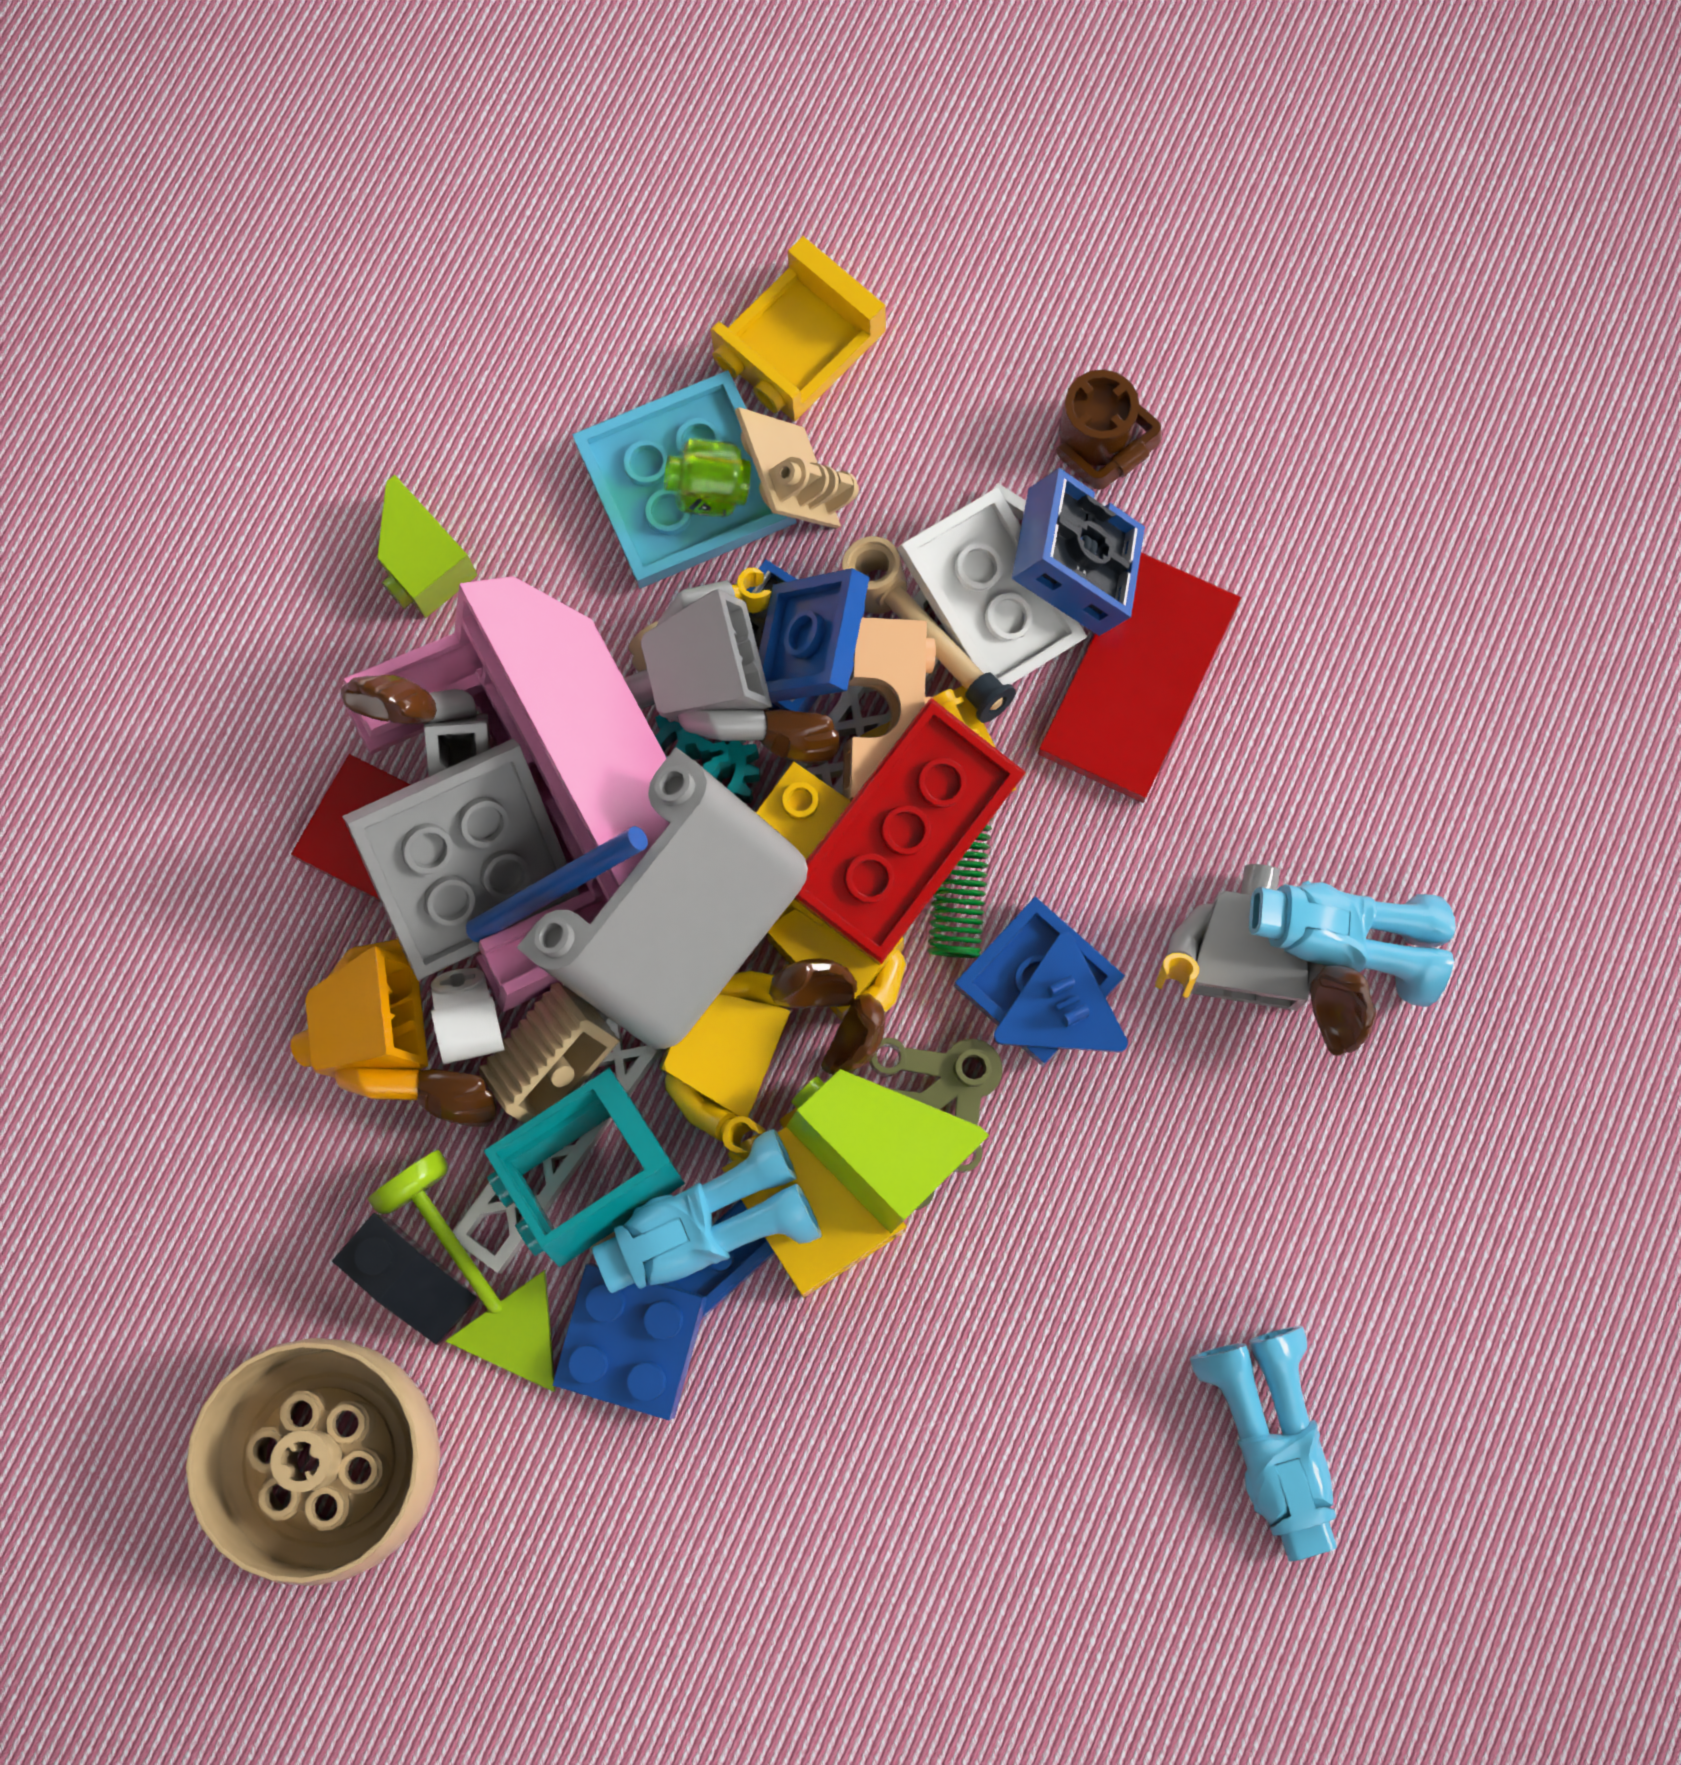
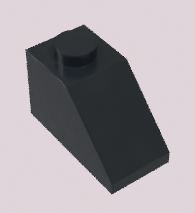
[332,1213,479,1345]

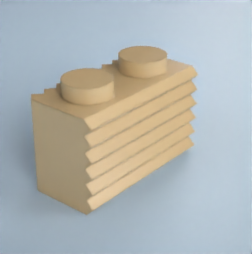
[479,983,621,1124]

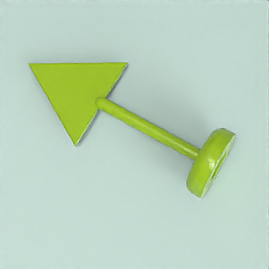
[367,1150,556,1392]

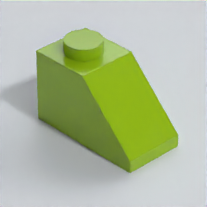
[377,475,478,619]

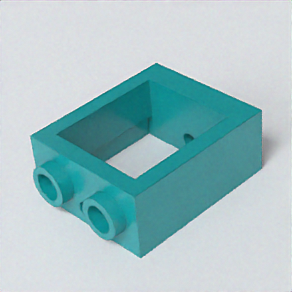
[484,1068,685,1268]

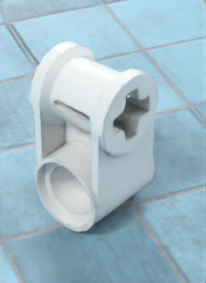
[430,968,505,1065]

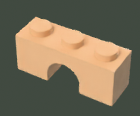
[842,617,936,801]

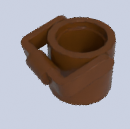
[1056,369,1162,490]

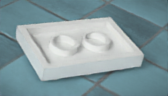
[896,487,1087,685]

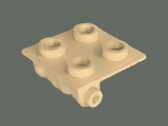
[735,407,859,529]

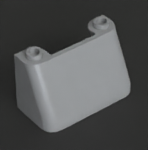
[517,747,808,1049]

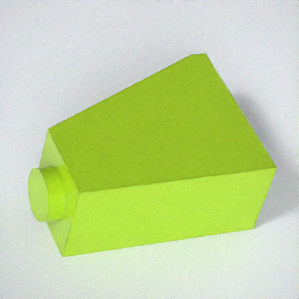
[786,1069,989,1233]

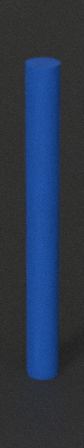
[466,826,648,943]

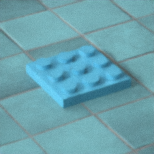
[572,370,797,589]

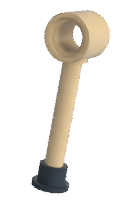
[842,536,1016,723]

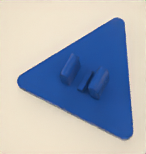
[994,932,1128,1053]

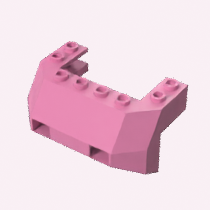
[344,576,670,1012]

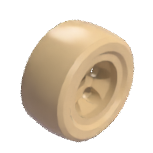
[186,1338,440,1586]

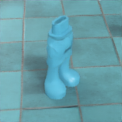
[1249,881,1456,1007]
[592,1128,822,1293]
[1190,1326,1337,1561]

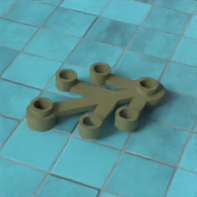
[825,1038,1002,1210]

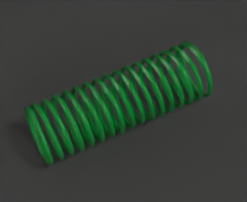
[927,818,993,958]

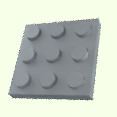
[342,739,580,981]

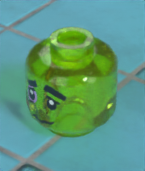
[664,437,751,518]

